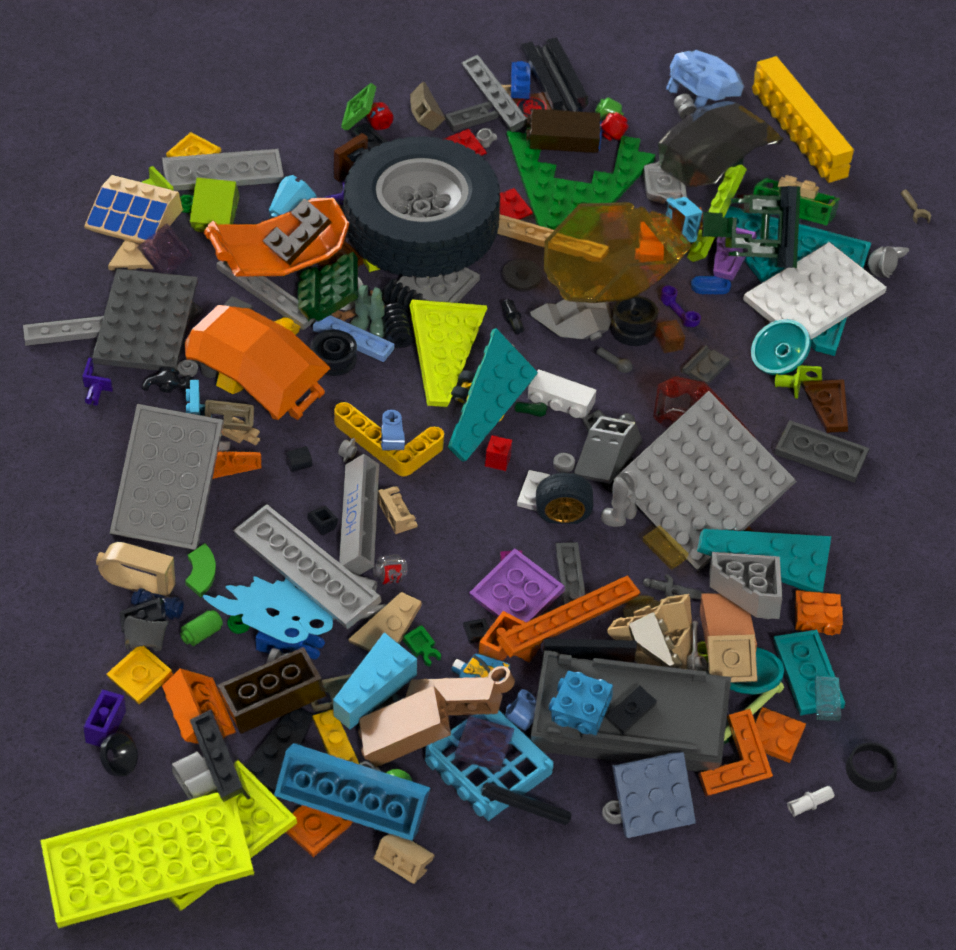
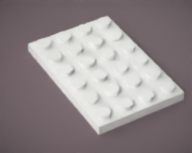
[743,242,887,340]

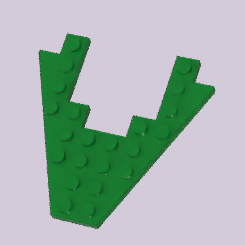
[507,128,655,238]

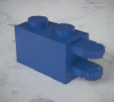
[256,628,325,659]

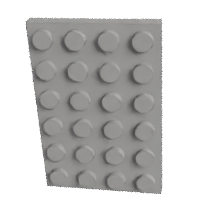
[110,404,224,550]

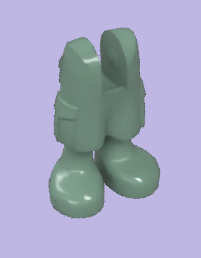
[350,285,385,338]

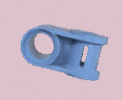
[381,409,405,451]
[505,689,537,731]

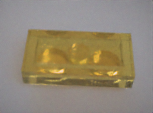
[643,525,689,570]

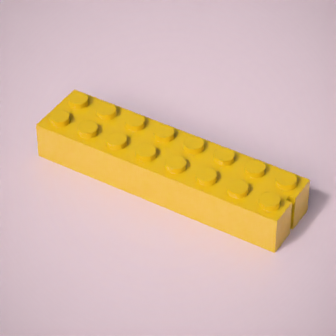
[752,56,854,183]

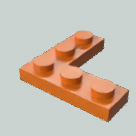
[698,709,773,797]

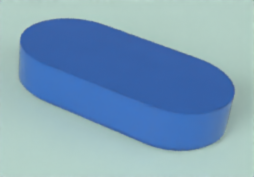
[691,276,731,295]

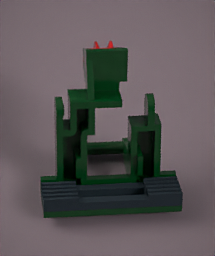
[699,186,801,268]

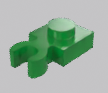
[403,625,441,667]

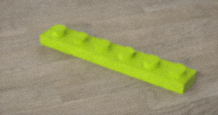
[687,164,747,262]

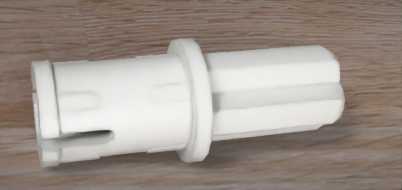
[787,786,834,817]

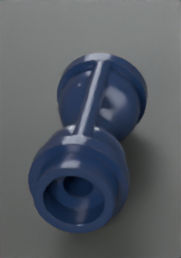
[131,588,184,619]

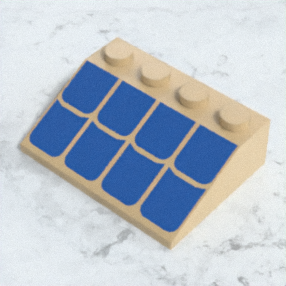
[84,175,183,247]

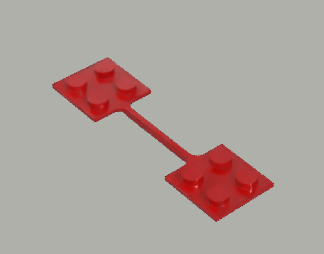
[442,129,533,220]

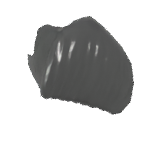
[124,616,169,652]

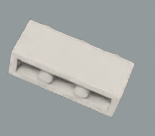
[528,369,596,418]

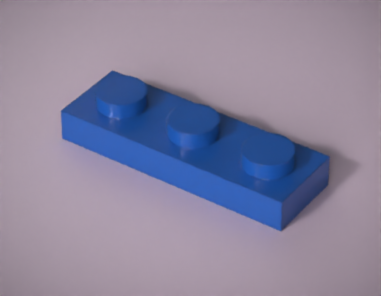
[511,61,530,99]

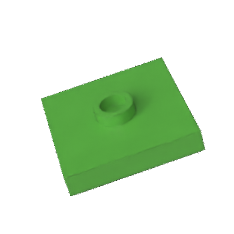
[341,83,376,130]

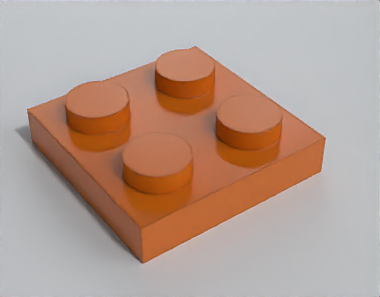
[755,707,806,763]

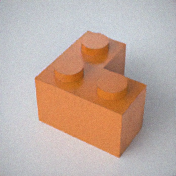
[479,611,541,662]

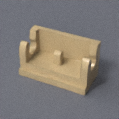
[378,487,418,534]
[374,834,434,884]

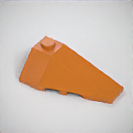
[212,451,262,479]

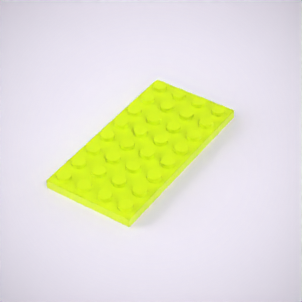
[41,793,254,928]

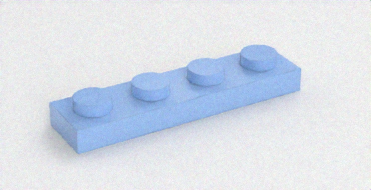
[313,315,394,362]

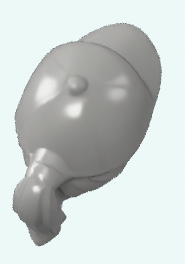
[867,246,909,278]

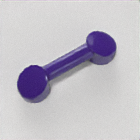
[660,286,701,327]

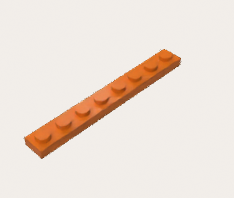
[496,575,641,658]

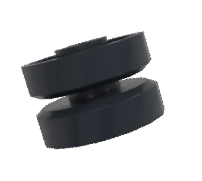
[612,295,658,346]

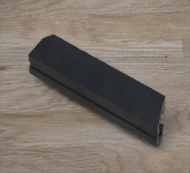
[521,38,588,112]

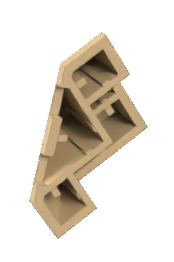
[607,594,693,669]

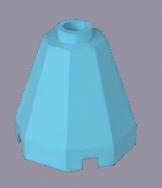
[269,175,317,219]

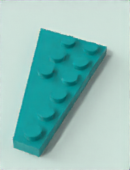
[448,328,538,462]
[697,529,831,593]

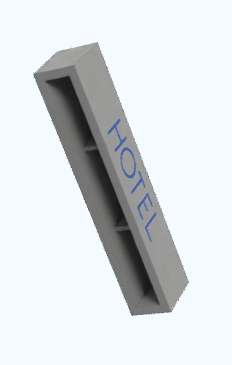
[339,454,379,576]

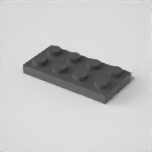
[774,420,869,483]

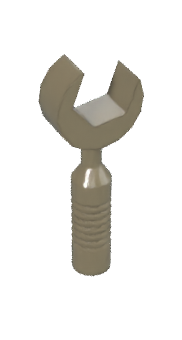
[901,190,931,224]

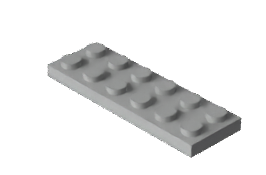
[162,149,284,191]

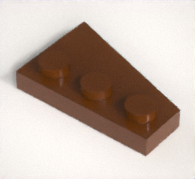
[802,379,848,433]

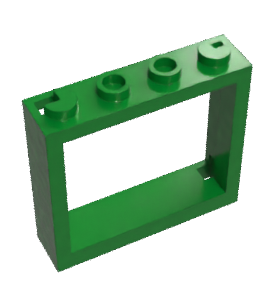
[753,178,840,226]

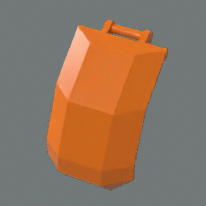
[204,198,350,276]
[185,305,330,420]

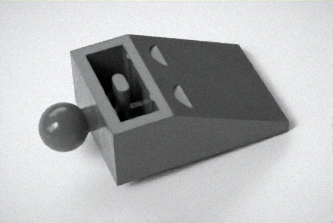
[574,413,643,484]

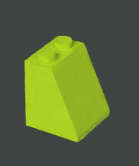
[190,177,240,232]

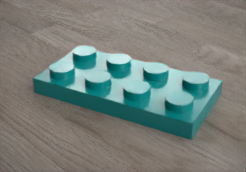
[773,630,845,715]

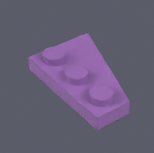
[713,227,756,281]

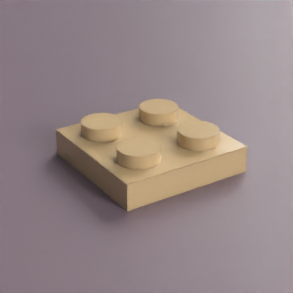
[707,635,757,683]

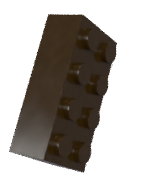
[218,647,326,734]

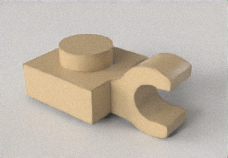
[222,417,261,445]

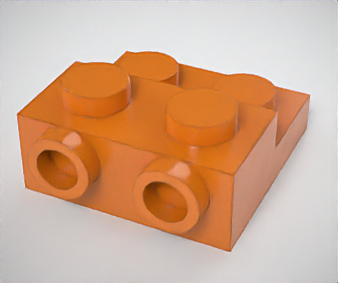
[795,590,843,635]

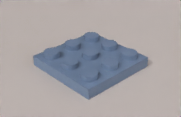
[612,751,696,838]

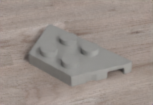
[643,154,687,204]

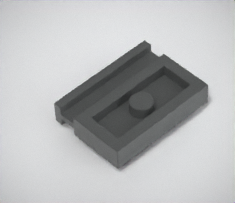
[682,345,730,386]

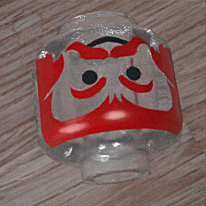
[373,554,407,584]

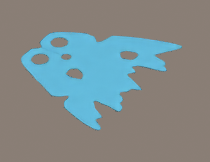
[203,576,333,644]

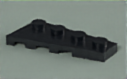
[245,708,313,794]

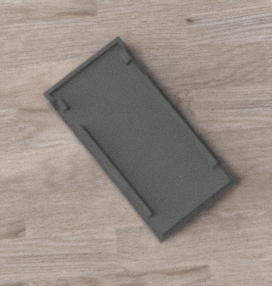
[531,651,731,772]

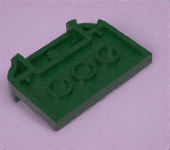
[298,252,358,322]

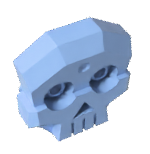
[666,50,744,113]

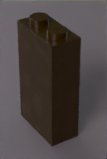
[526,109,600,153]

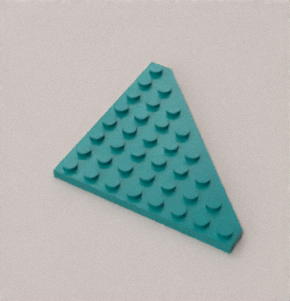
[724,206,871,356]

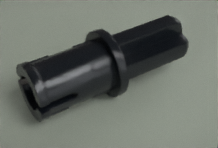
[501,299,525,334]

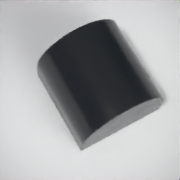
[286,446,313,473]
[307,505,339,535]

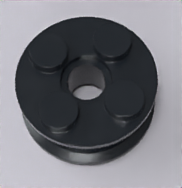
[311,330,357,376]

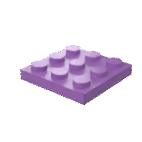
[469,548,565,622]

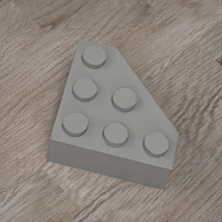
[710,552,782,619]

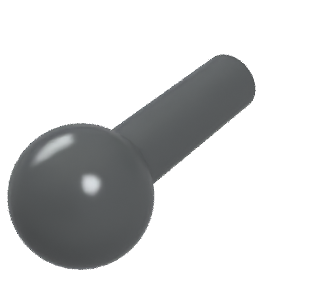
[596,347,633,373]

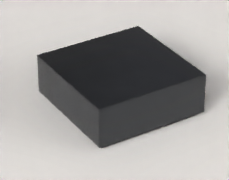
[463,618,489,644]

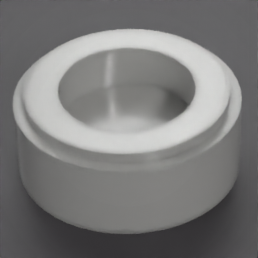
[553,453,575,473]

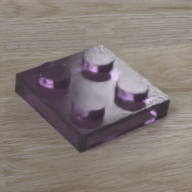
[137,224,192,274]
[455,716,515,772]

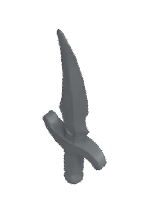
[643,574,707,600]

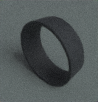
[846,743,897,792]

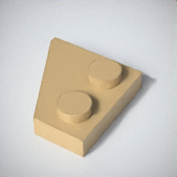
[108,240,162,270]

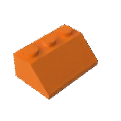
[162,669,236,744]

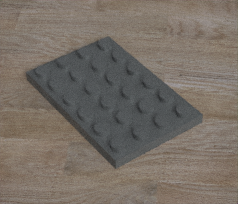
[92,269,198,371]

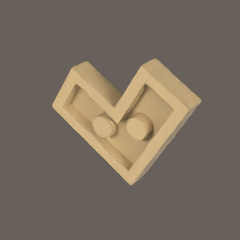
[778,175,819,199]

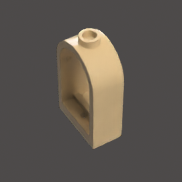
[96,542,176,596]

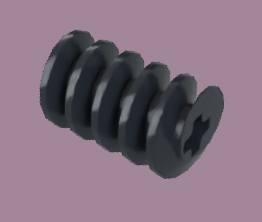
[382,279,423,317]
[382,303,413,348]

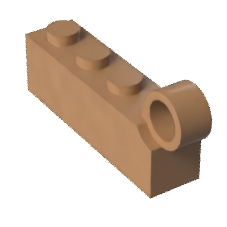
[405,666,515,715]

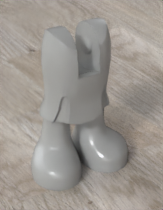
[601,470,637,527]

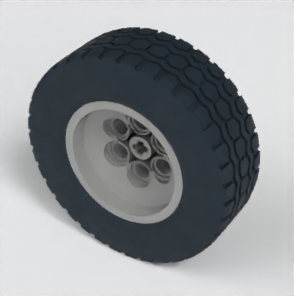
[344,136,500,278]

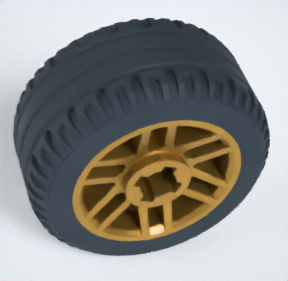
[536,473,594,524]

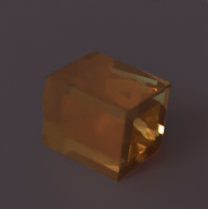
[656,320,685,353]

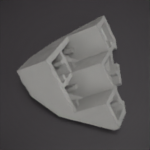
[530,287,612,341]

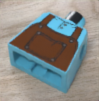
[664,197,703,246]

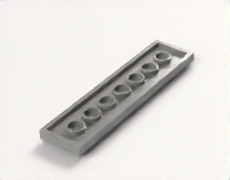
[233,504,382,629]

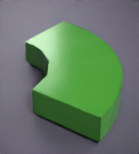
[185,543,216,597]

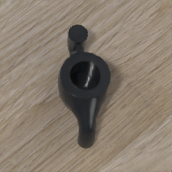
[142,367,193,393]

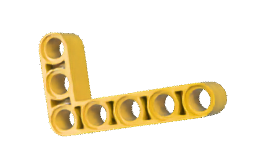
[334,402,444,476]

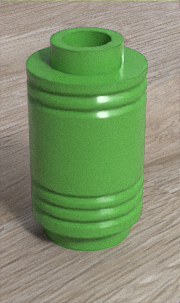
[180,610,223,646]

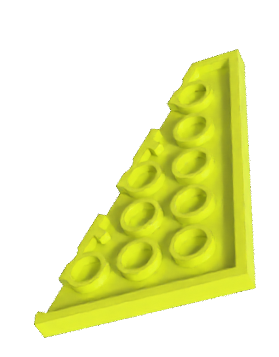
[409,300,487,407]

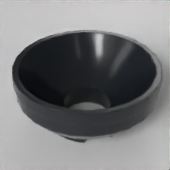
[99,733,138,777]

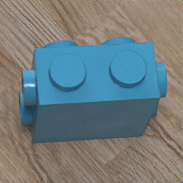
[549,670,613,736]

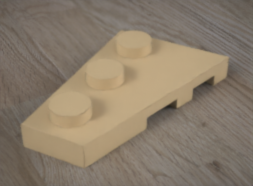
[348,592,422,652]

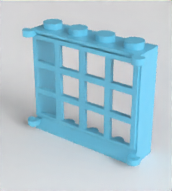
[425,710,553,821]

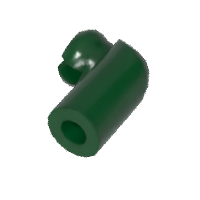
[515,402,547,417]

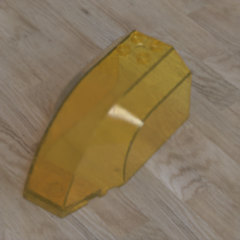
[544,202,692,303]

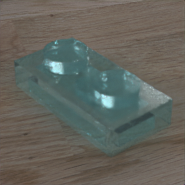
[815,676,841,721]

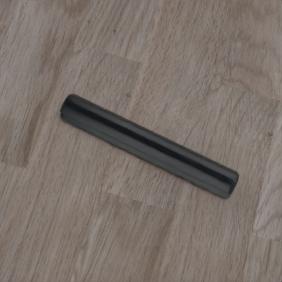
[481,782,572,825]

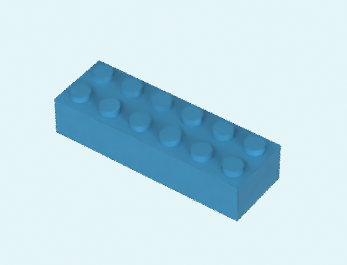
[274,743,430,841]

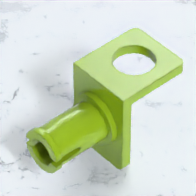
[775,365,822,399]

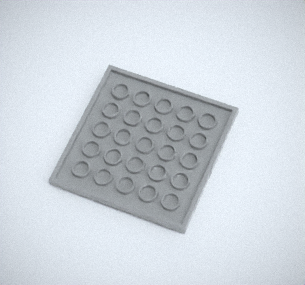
[613,391,797,571]

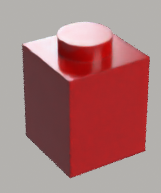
[485,435,512,471]

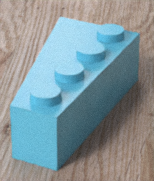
[333,633,417,729]

